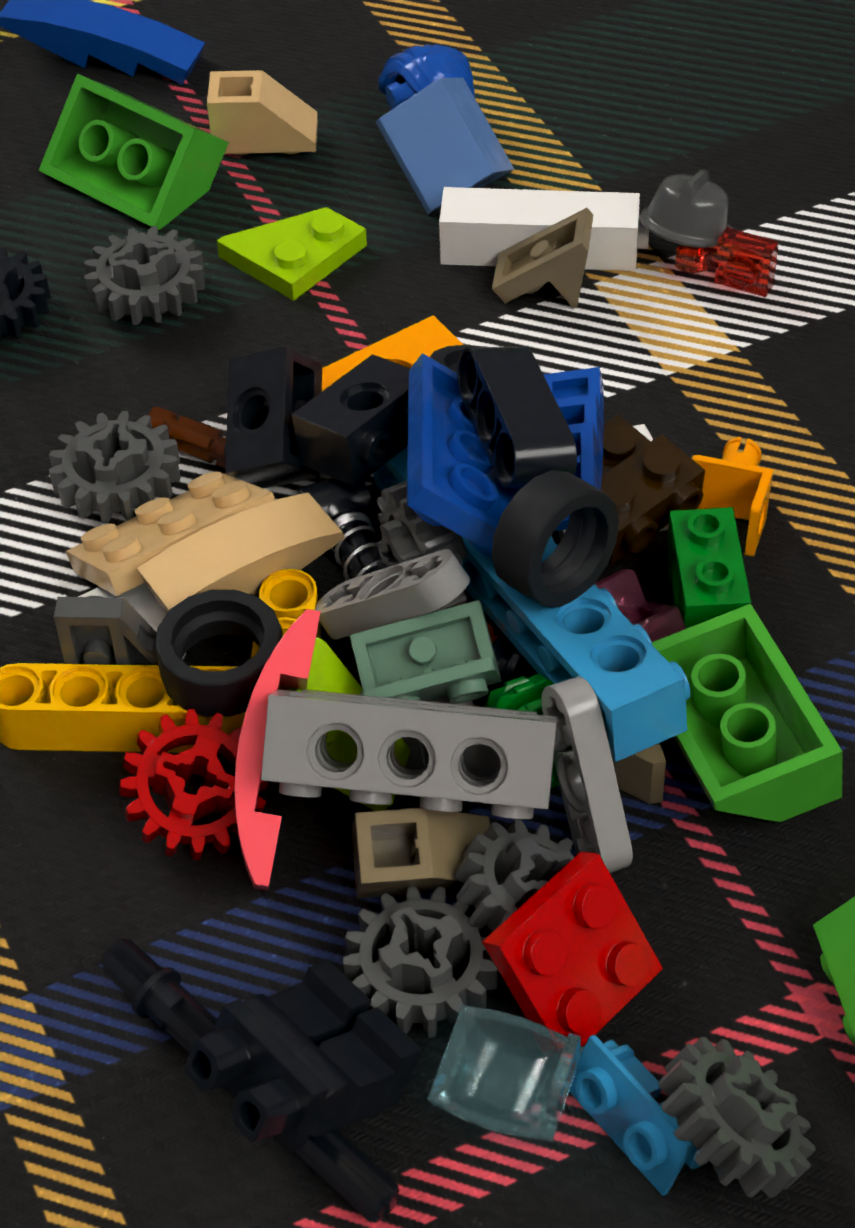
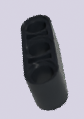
[457,347,577,488]

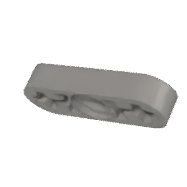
[315,549,470,639]
[541,676,633,873]

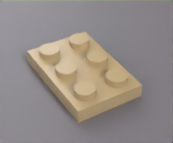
[65,472,275,596]

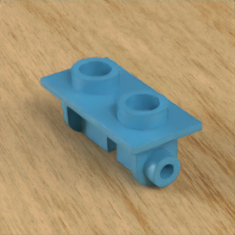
[565,1034,700,1196]

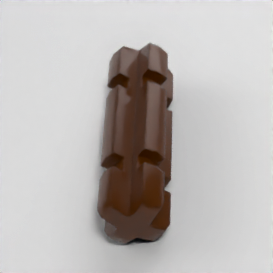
[149,407,226,469]

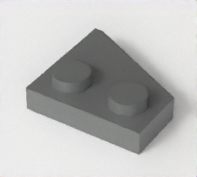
[53,596,185,665]

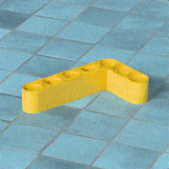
[0,569,321,754]

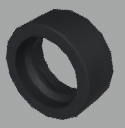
[492,470,619,607]
[155,590,283,717]

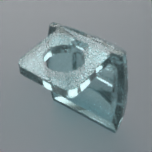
[428,1005,584,1142]

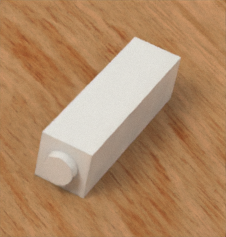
[439,187,649,271]

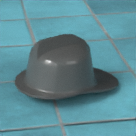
[639,169,735,248]

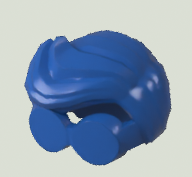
[378,44,475,111]

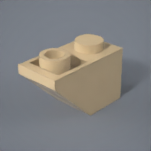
[207,70,318,155]

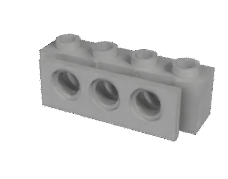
[261,689,557,819]

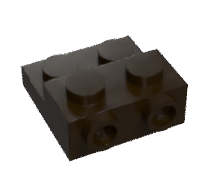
[601,414,705,565]

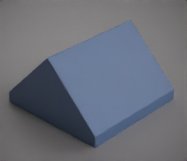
[376,77,514,215]

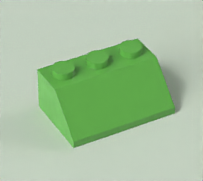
[38,74,229,230]
[652,604,843,822]

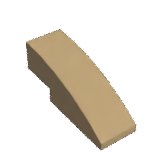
[137,492,345,613]

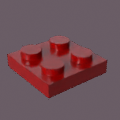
[482,851,663,1062]

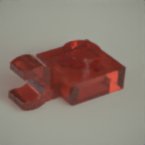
[675,227,779,298]

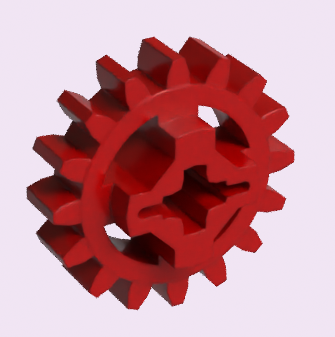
[119,709,269,860]

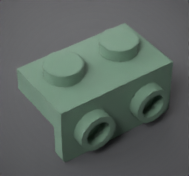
[350,600,502,704]

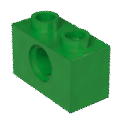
[666,507,751,632]

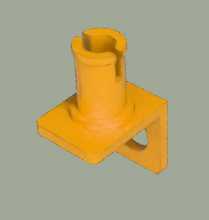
[691,437,773,557]

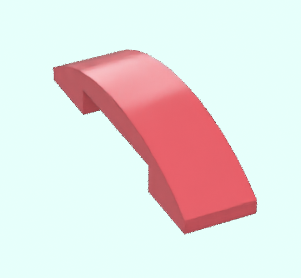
[235,609,321,891]

